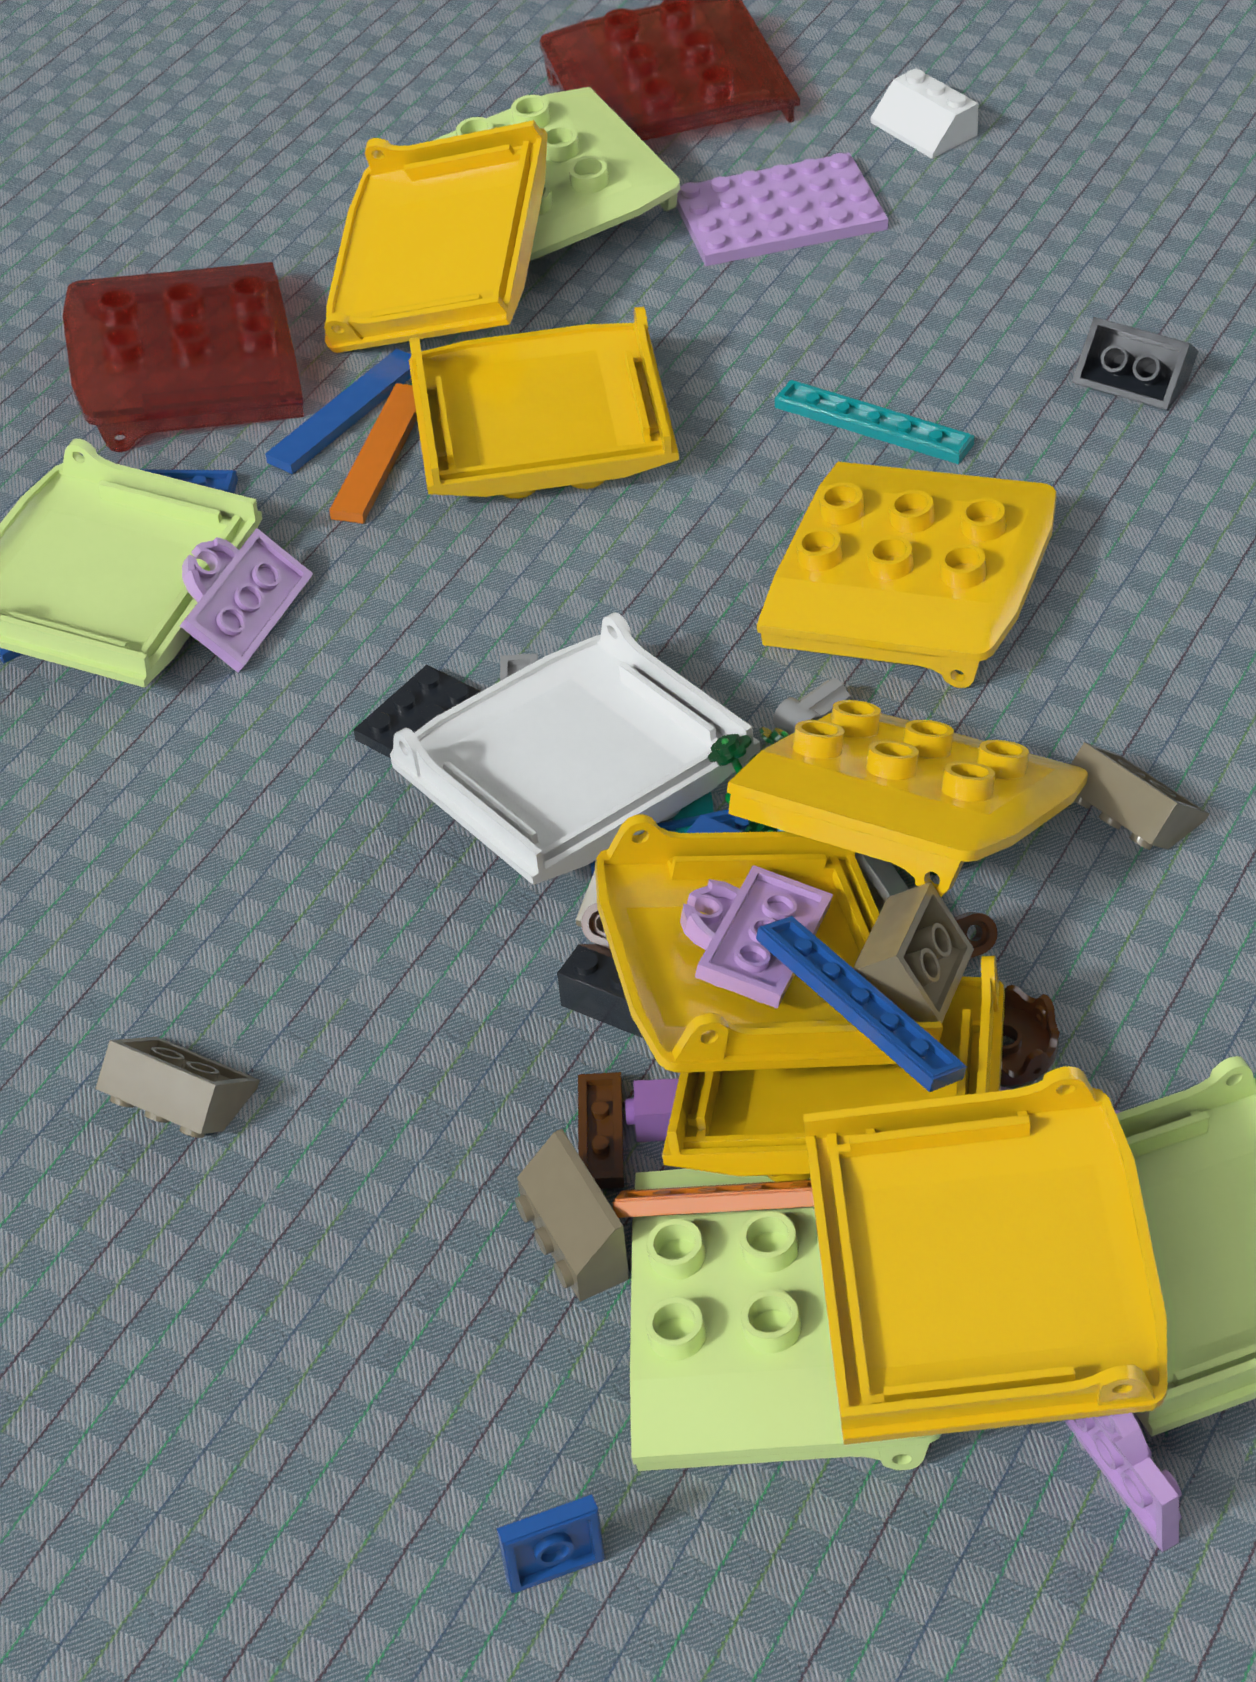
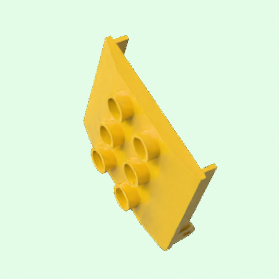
[324,120,548,353]
[409,306,679,499]
[756,461,1056,688]
[727,700,1088,896]
[595,814,943,1073]
[662,955,1005,1182]
[803,1066,1168,1445]

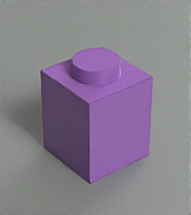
[626,1078,679,1142]

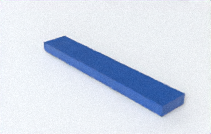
[265,348,411,474]
[756,916,967,1092]

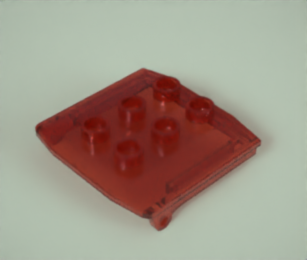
[540,0,800,141]
[62,262,304,452]

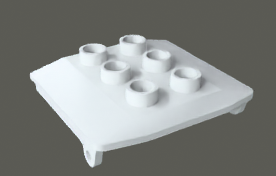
[390,612,761,885]

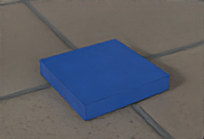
[497,1494,605,1593]

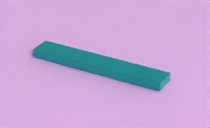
[774,379,975,465]

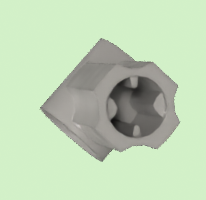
[773,678,851,735]

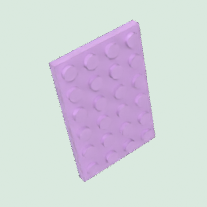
[676,153,888,266]

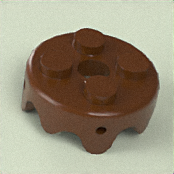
[1000,985,1060,1086]

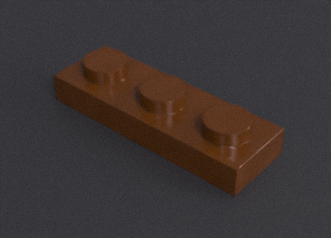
[578,1072,624,1189]

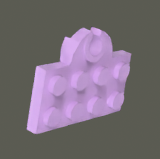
[180,528,313,672]
[680,865,833,1009]
[1064,1413,1182,1552]

